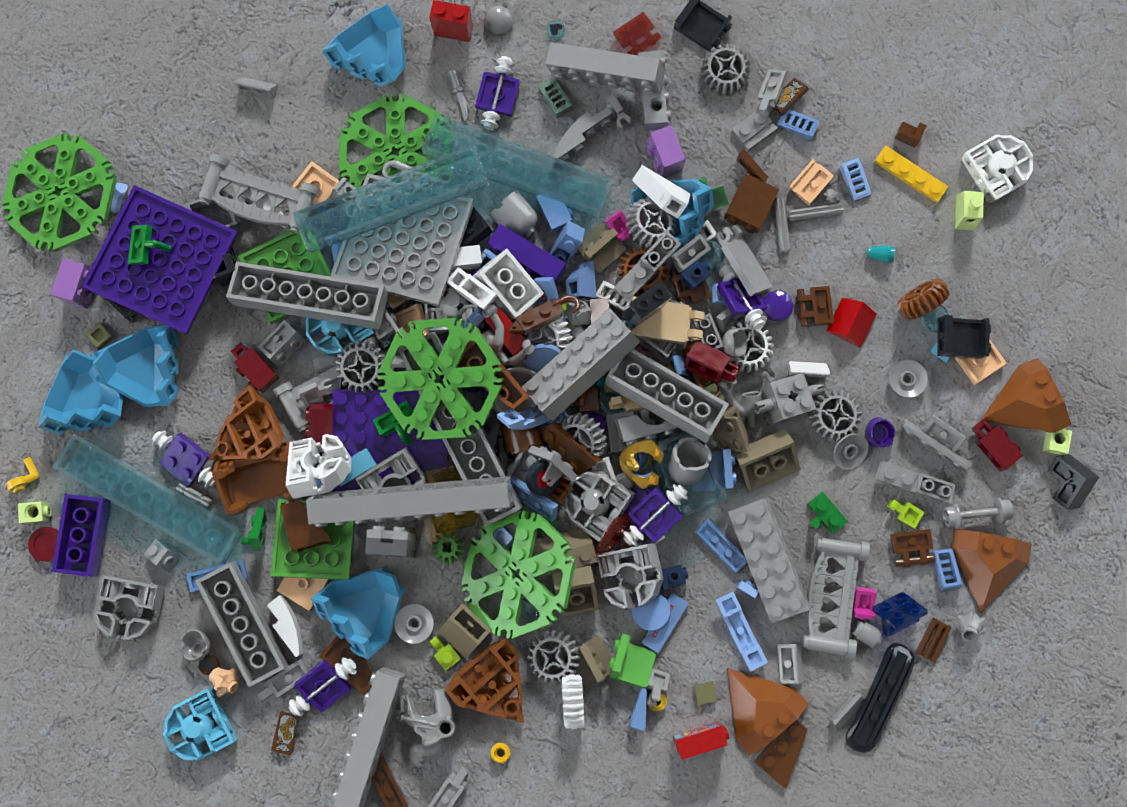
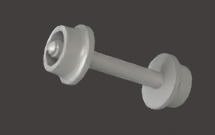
[943,498,1013,529]

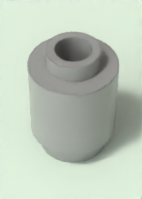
[852,620,883,648]

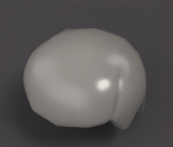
[484,6,513,35]
[722,328,747,357]
[180,629,210,662]

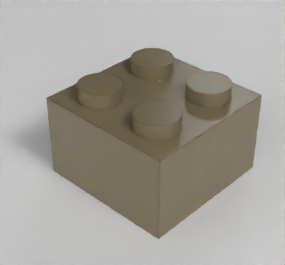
[552,565,599,617]

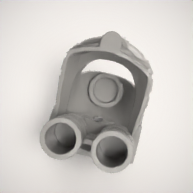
[398,689,457,757]

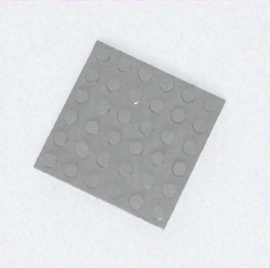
[330,173,475,307]

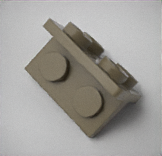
[577,223,626,274]
[712,407,750,452]
[566,635,611,688]

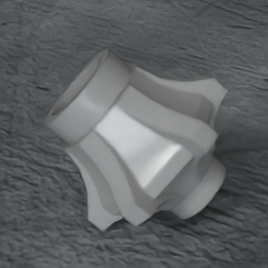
[957,612,986,642]

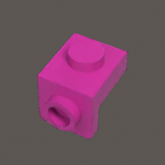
[604,210,633,241]
[853,587,877,620]

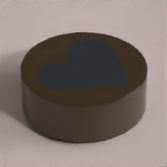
[198,655,220,675]

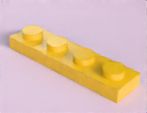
[874,145,948,203]

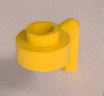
[5,457,39,494]

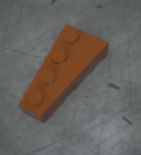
[457,341,530,410]

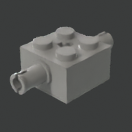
[753,373,825,424]

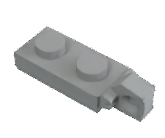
[758,69,788,117]
[257,658,309,701]
[428,766,469,807]

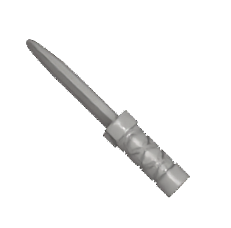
[449,70,468,121]

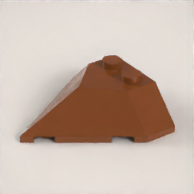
[980,358,1071,433]
[208,385,285,460]
[951,529,1032,613]
[445,637,524,723]
[727,668,809,756]

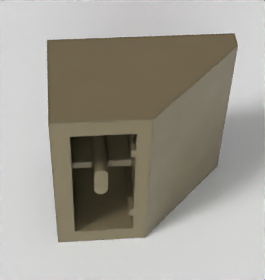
[438,603,491,659]

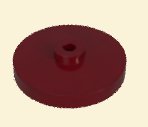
[28,527,58,562]

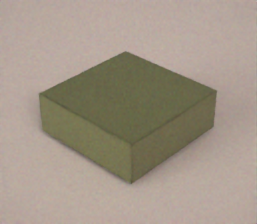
[85,322,114,350]
[693,681,717,705]

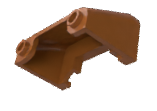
[212,441,296,515]

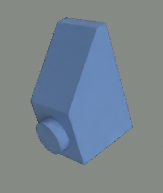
[536,195,574,234]

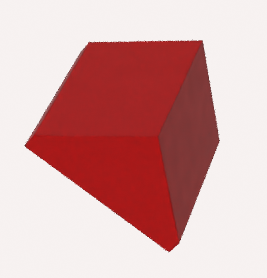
[826,298,877,348]

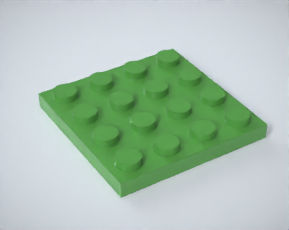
[238,223,331,324]
[270,499,355,580]

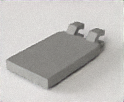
[715,225,773,297]

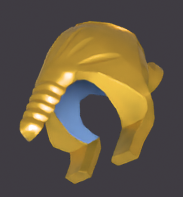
[619,440,664,489]

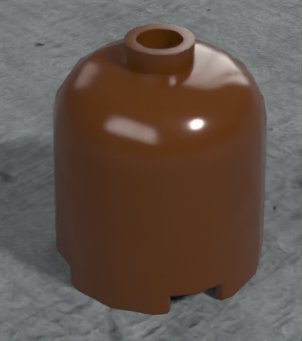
[500,411,543,458]

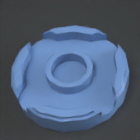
[526,344,561,373]
[632,593,671,631]

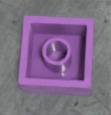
[647,125,686,178]
[51,258,92,308]

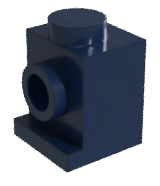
[680,260,711,292]
[661,564,688,590]

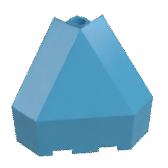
[322,4,406,87]
[629,179,714,261]
[92,325,179,407]
[38,349,124,434]
[311,566,406,659]

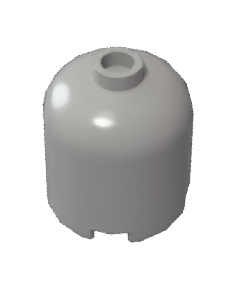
[489,190,538,237]
[668,437,712,486]

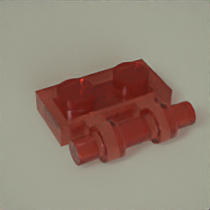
[613,12,661,56]
[595,513,631,554]

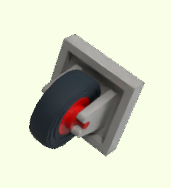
[526,446,578,496]

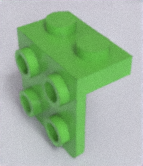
[608,633,656,688]

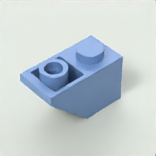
[550,220,585,264]
[566,261,596,300]

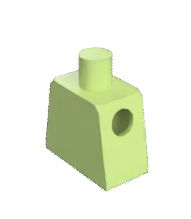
[955,191,984,231]

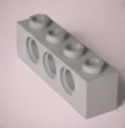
[638,51,671,130]

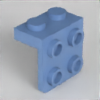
[692,449,736,492]

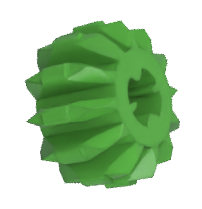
[431,531,464,564]

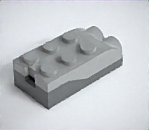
[365,526,416,558]

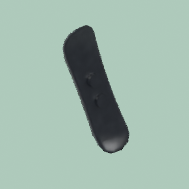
[845,643,915,753]

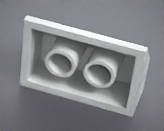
[473,249,544,320]

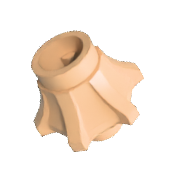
[209,667,240,698]

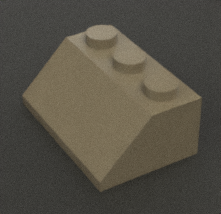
[732,429,801,492]
[534,527,598,578]

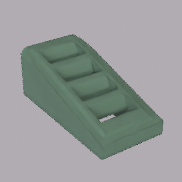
[538,78,572,118]

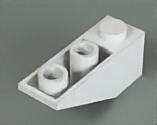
[632,165,690,218]

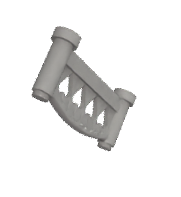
[198,154,320,234]
[273,337,386,433]
[803,538,870,660]

